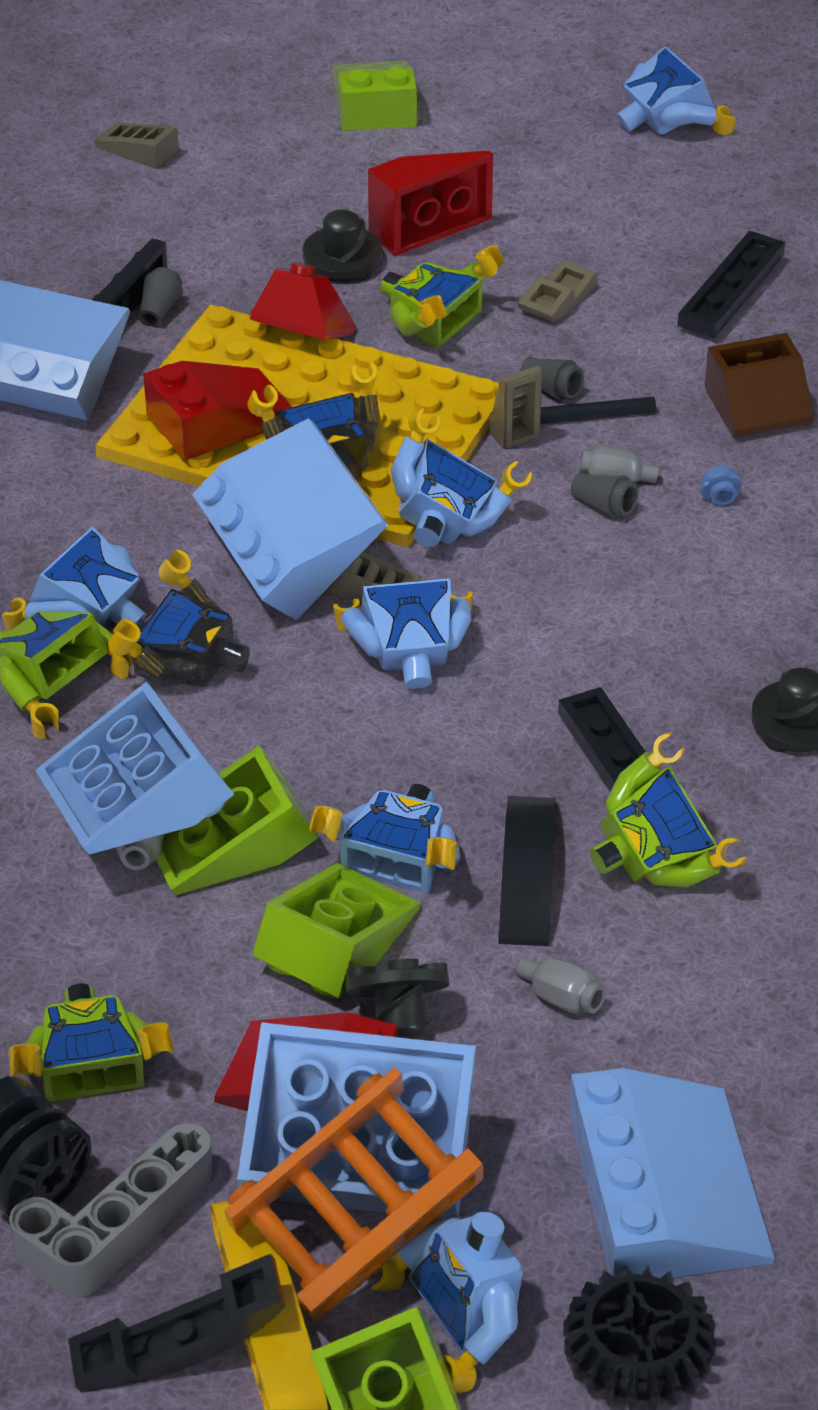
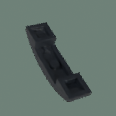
[498,796,556,947]
[68,1254,285,1392]

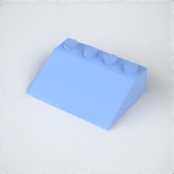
[0,280,130,421]
[192,418,388,620]
[35,681,234,855]
[237,1023,476,1219]
[569,1068,775,1278]

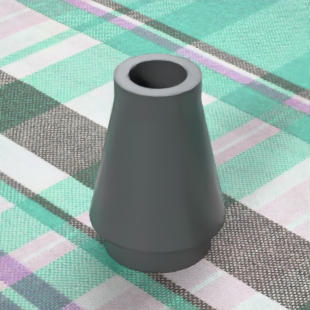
[138,267,183,327]
[520,357,584,401]
[571,472,638,518]

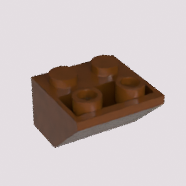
[705,333,814,438]

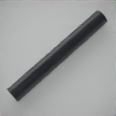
[540,396,656,424]

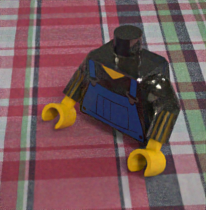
[248,361,382,481]
[108,550,250,687]

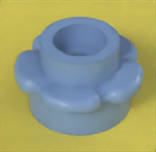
[700,466,742,505]

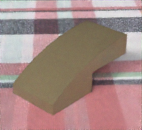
[518,260,597,322]

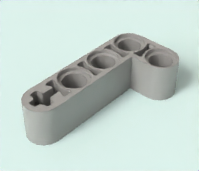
[9,1123,214,1298]

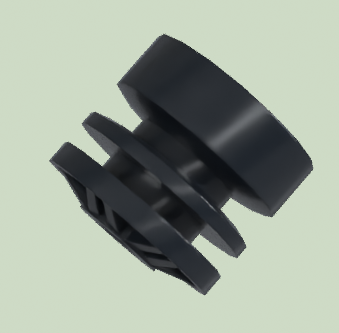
[0,1076,92,1218]

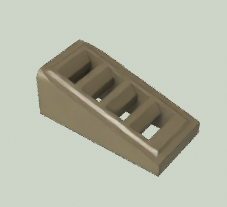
[95,122,179,169]
[489,365,542,449]
[323,552,421,601]

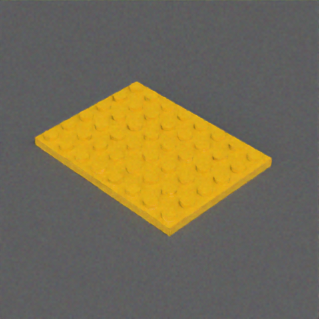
[95,304,499,548]

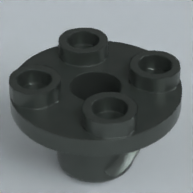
[303,209,382,281]
[751,667,818,752]
[346,958,450,1039]

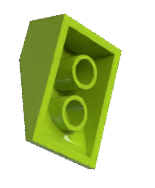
[332,60,417,131]
[156,745,320,896]
[252,863,421,998]
[310,1307,462,1410]

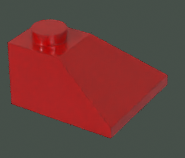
[250,262,356,340]

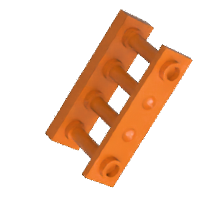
[224,1067,484,1324]

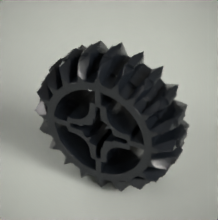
[563,1264,717,1410]

